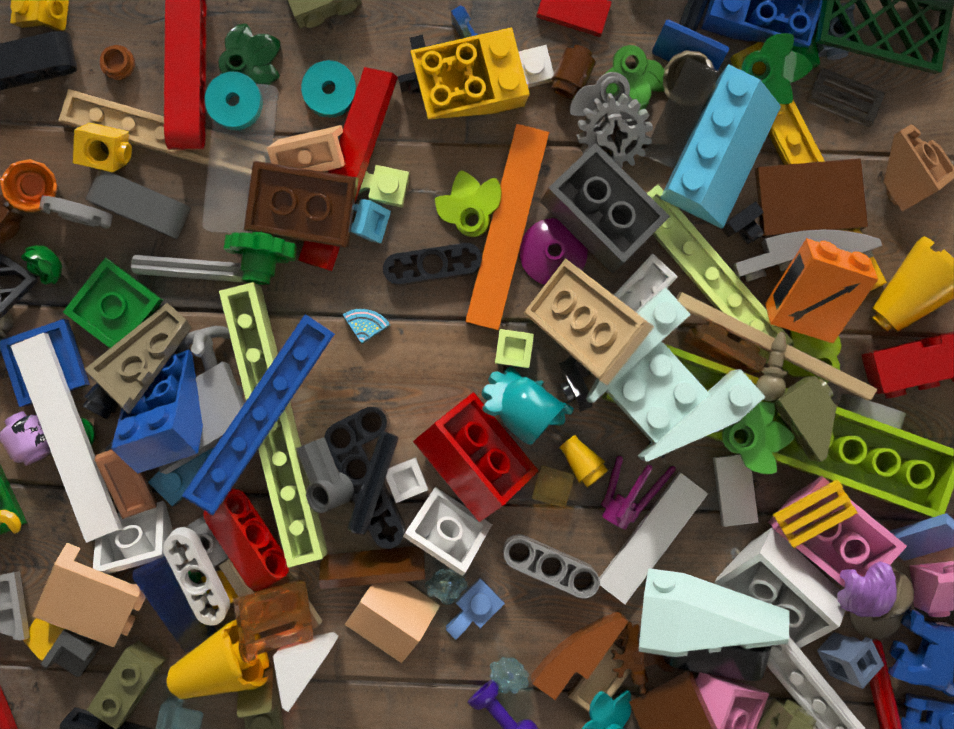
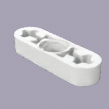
[163,527,230,625]

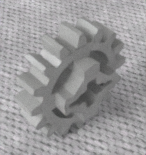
[577,93,653,168]

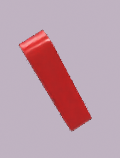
[164,0,207,150]

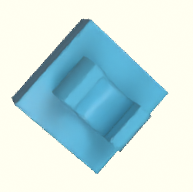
[351,199,391,244]

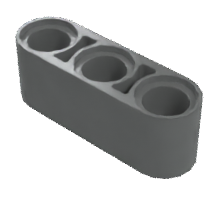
[85,169,191,240]

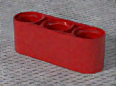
[203,488,290,592]

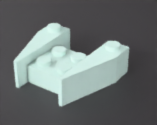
[586,287,765,462]

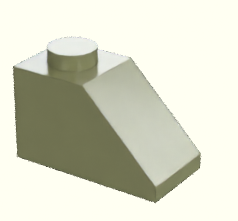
[771,376,837,462]

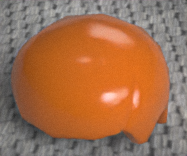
[0,159,58,213]

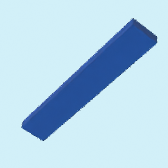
[182,314,335,515]

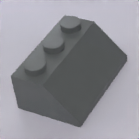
[540,143,670,274]

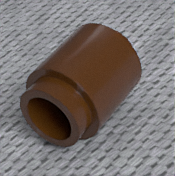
[551,45,596,100]

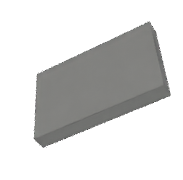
[158,361,244,474]

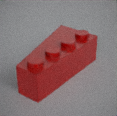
[861,331,954,399]

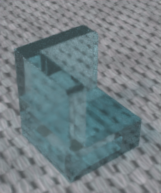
[156,696,203,729]

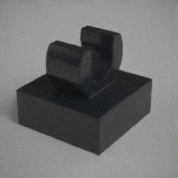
[722,201,764,245]

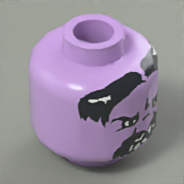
[0,411,51,466]

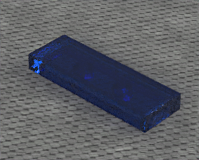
[132,556,217,653]

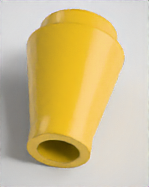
[559,435,609,488]

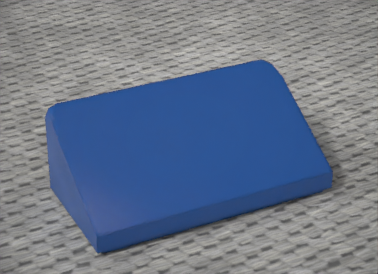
[652,19,730,75]

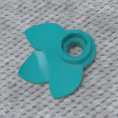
[582,690,632,729]

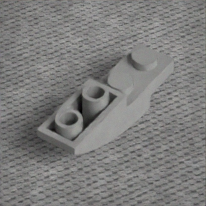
[732,230,882,282]

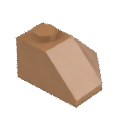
[883,124,954,212]

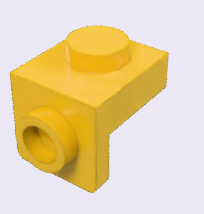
[10,0,69,31]

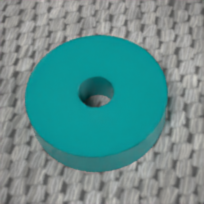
[301,60,357,118]
[205,72,263,130]

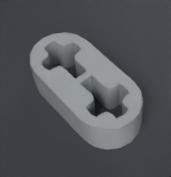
[838,394,906,430]

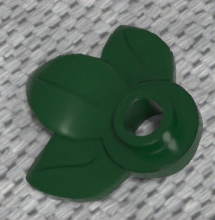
[218,23,280,86]

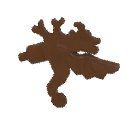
[610,622,680,694]

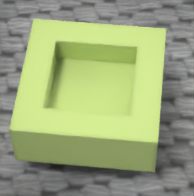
[495,329,534,368]

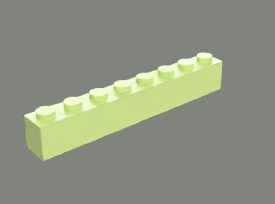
[219,282,328,567]

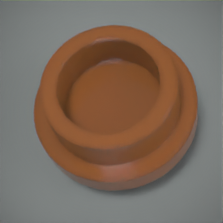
[100,45,135,80]

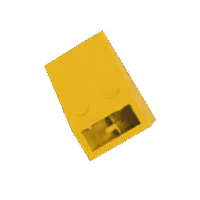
[410,27,530,119]

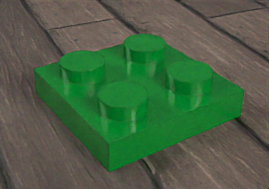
[63,257,164,348]

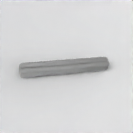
[131,255,246,283]

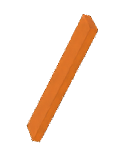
[465,124,549,331]

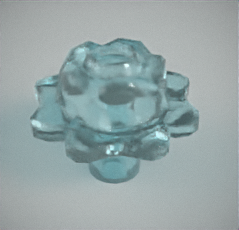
[425,568,468,605]
[489,657,529,694]

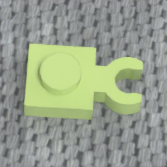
[359,165,410,208]

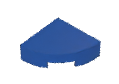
[451,5,478,39]

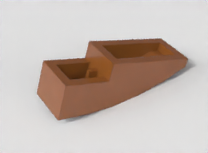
[530,611,628,700]

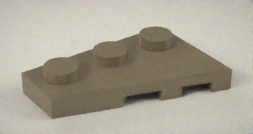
[84,303,192,415]

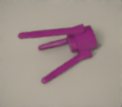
[601,456,676,530]

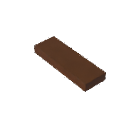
[319,546,426,589]

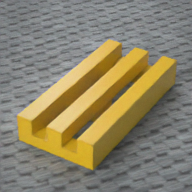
[773,479,858,548]

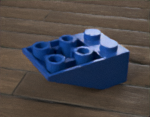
[701,0,823,48]
[111,350,203,474]

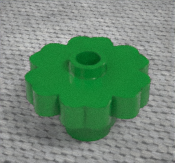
[223,232,297,285]

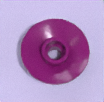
[520,218,588,285]

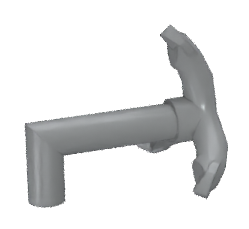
[175,325,243,396]

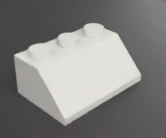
[715,527,846,649]

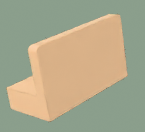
[267,125,345,172]

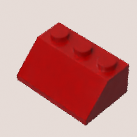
[413,391,539,522]

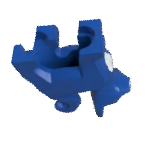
[888,609,954,697]

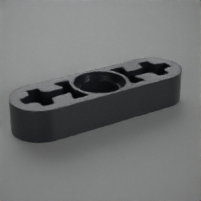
[383,243,482,286]

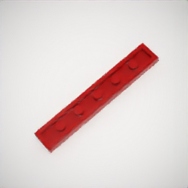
[298,67,398,271]

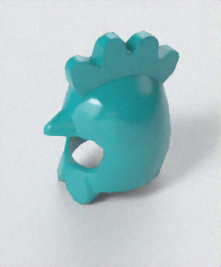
[481,367,574,446]

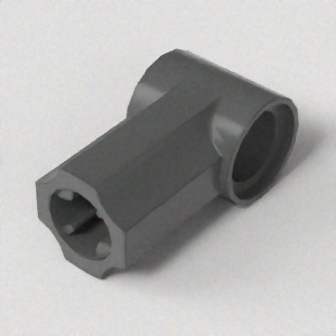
[296,437,354,513]

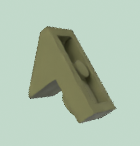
[237,667,284,729]

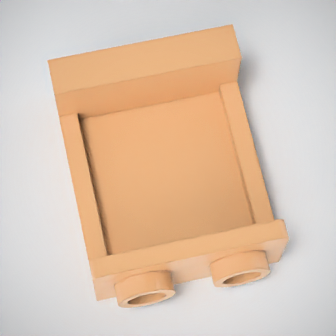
[33,543,148,647]

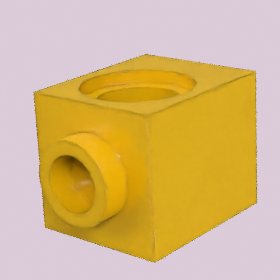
[73,123,132,172]

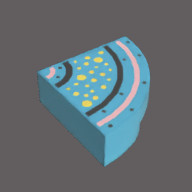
[342,309,391,344]

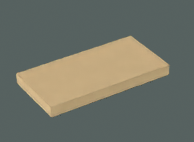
[524,259,654,386]

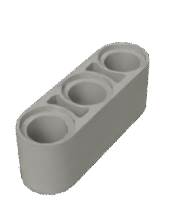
[503,534,600,599]

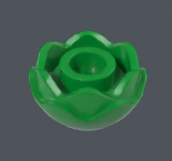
[21,245,63,284]

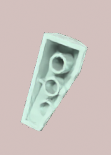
[639,568,790,657]

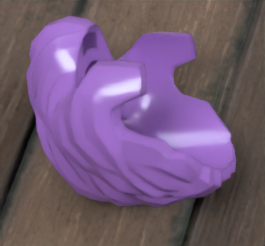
[837,562,897,617]

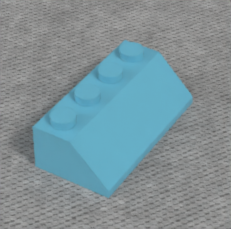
[660,64,781,229]

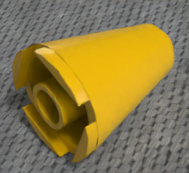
[872,236,954,332]
[166,618,269,699]

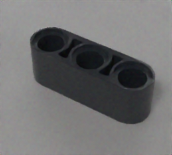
[0,31,78,90]
[663,645,771,681]

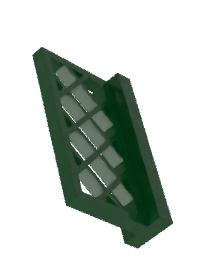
[815,0,954,74]

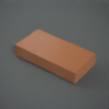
[95,450,157,519]

